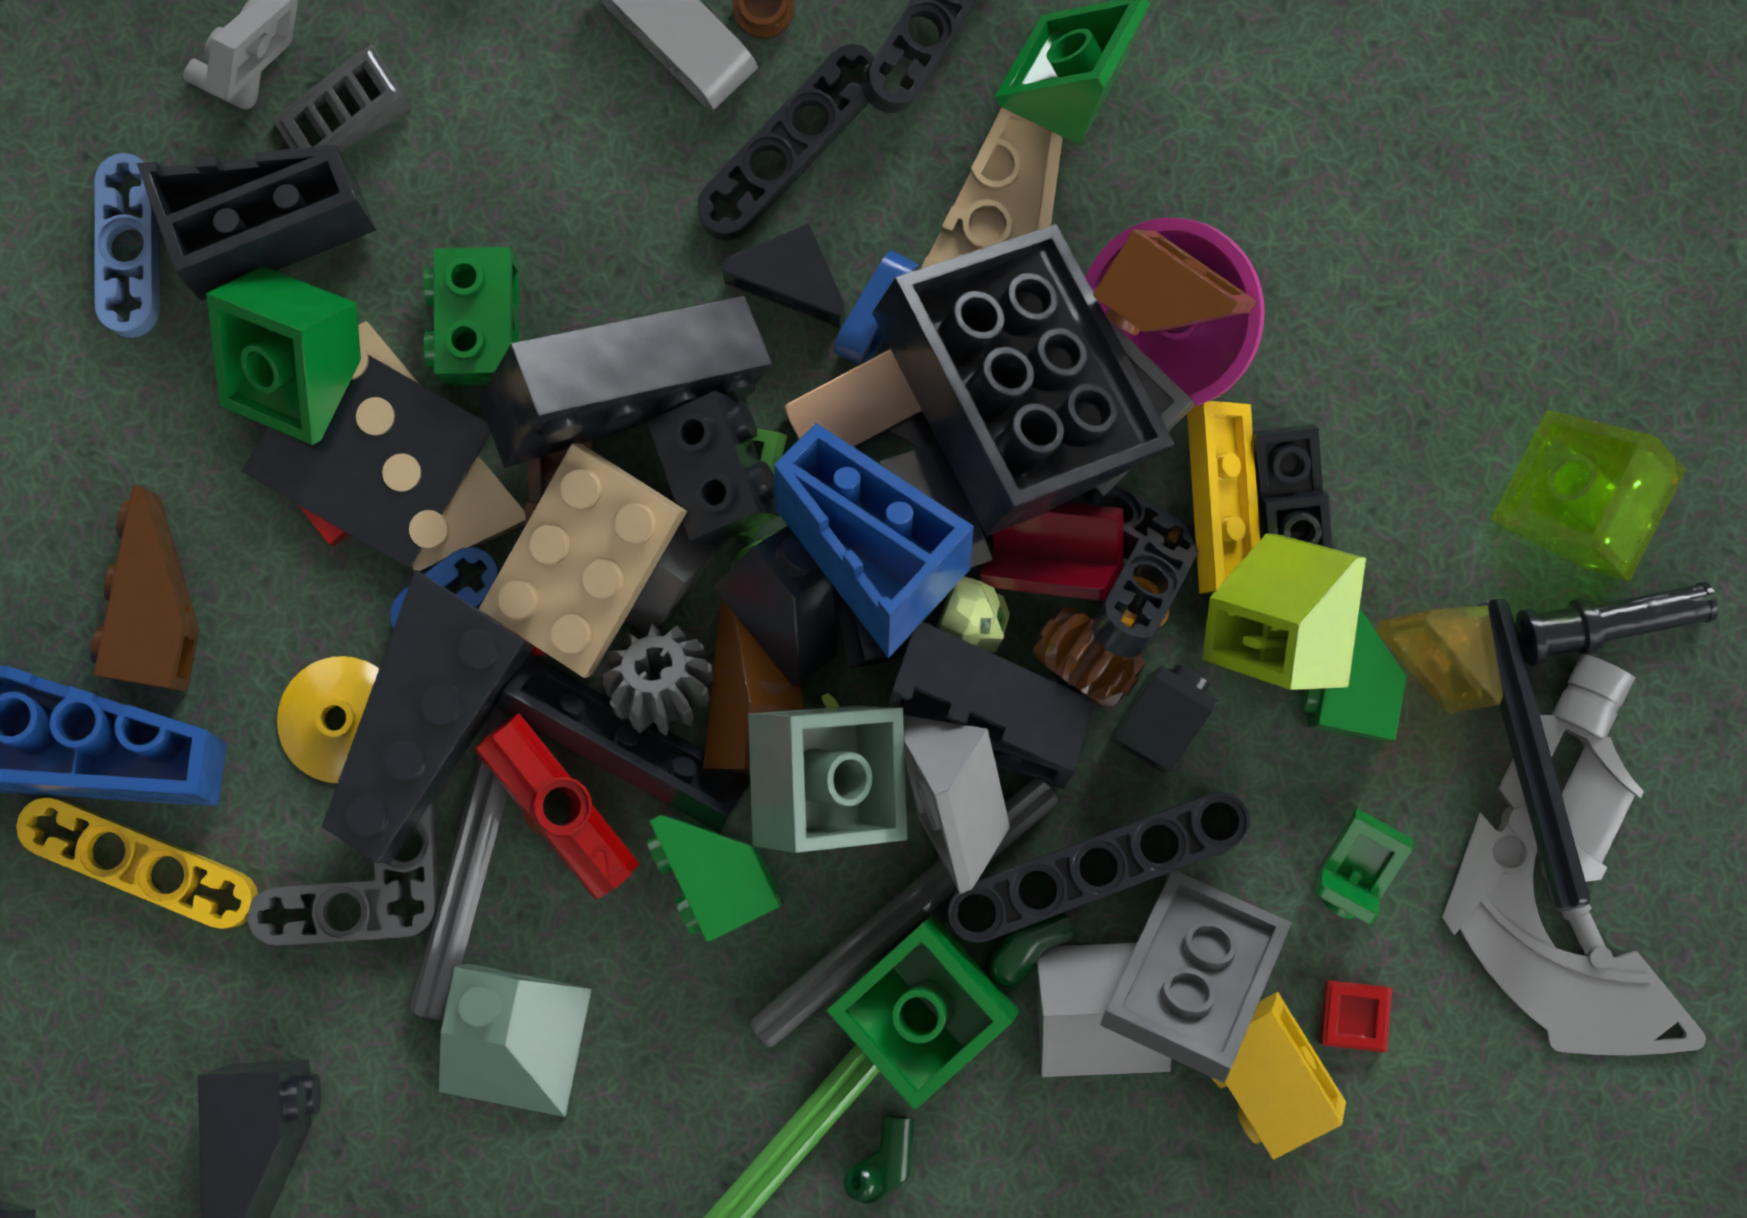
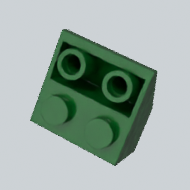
[646,815,785,942]

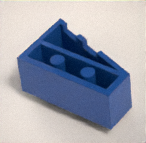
[774,423,974,658]

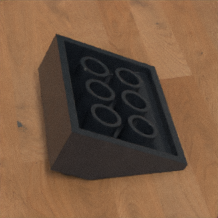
[872,224,1175,536]

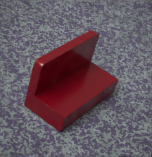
[980,502,1124,601]

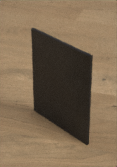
[242,355,491,569]

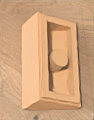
[783,349,922,447]

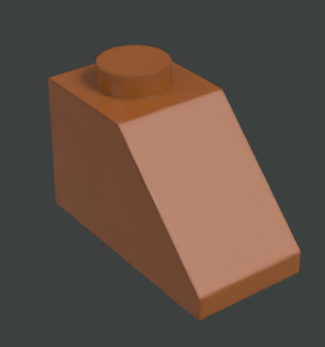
[1092,229,1257,335]

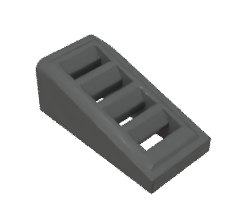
[272,44,413,153]

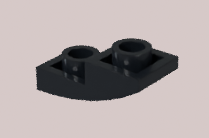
[1253,424,1333,549]

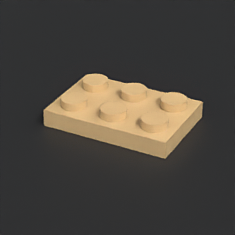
[479,443,687,678]

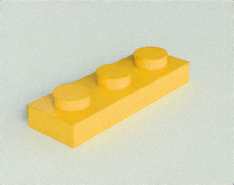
[1187,401,1260,594]

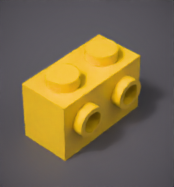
[1211,992,1346,1160]

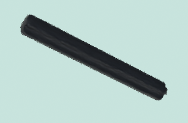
[1474,599,1590,911]

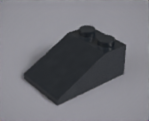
[198,1059,321,1218]

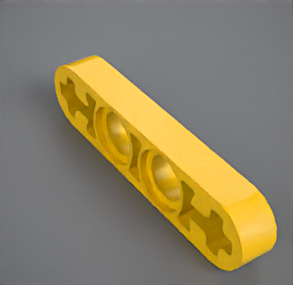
[16,797,258,929]

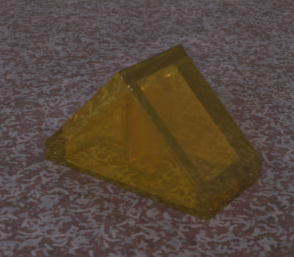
[1375,605,1503,713]

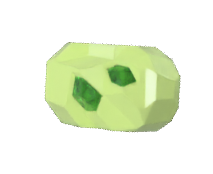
[937,576,1010,653]

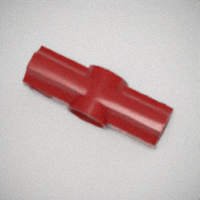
[473,713,640,900]

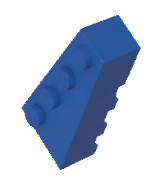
[0,665,227,807]

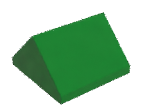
[994,0,1150,145]

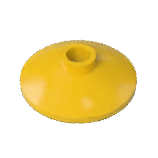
[277,656,379,783]

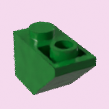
[1301,607,1407,743]

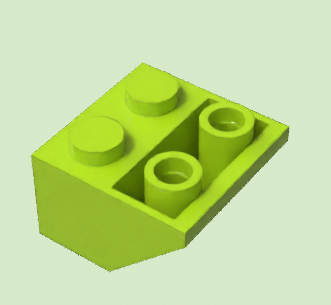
[1202,534,1366,690]

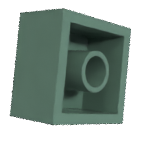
[748,705,907,853]

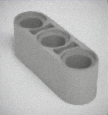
[600,0,758,111]

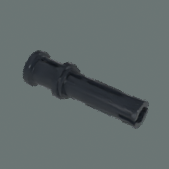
[1515,581,1718,666]

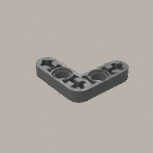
[247,799,439,946]

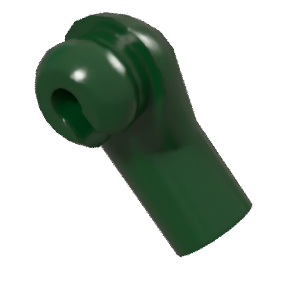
[985,912,1073,987]
[843,1115,914,1204]

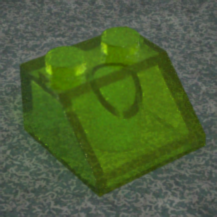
[1491,410,1686,582]

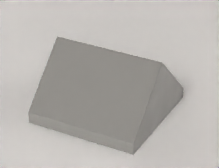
[903,715,1010,894]
[1036,942,1171,1077]

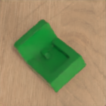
[1315,808,1413,924]

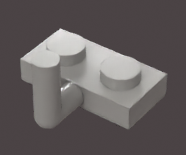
[183,0,298,109]

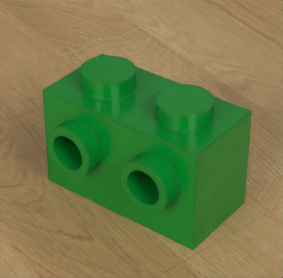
[423,247,520,386]

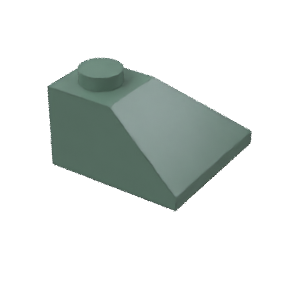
[439,963,592,1117]

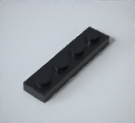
[496,655,751,833]

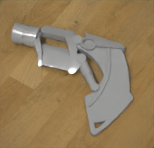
[1442,654,1706,1055]

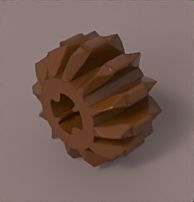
[1033,607,1145,707]

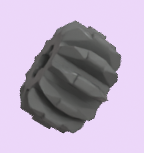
[603,623,714,736]

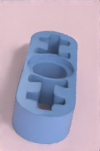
[95,153,160,338]

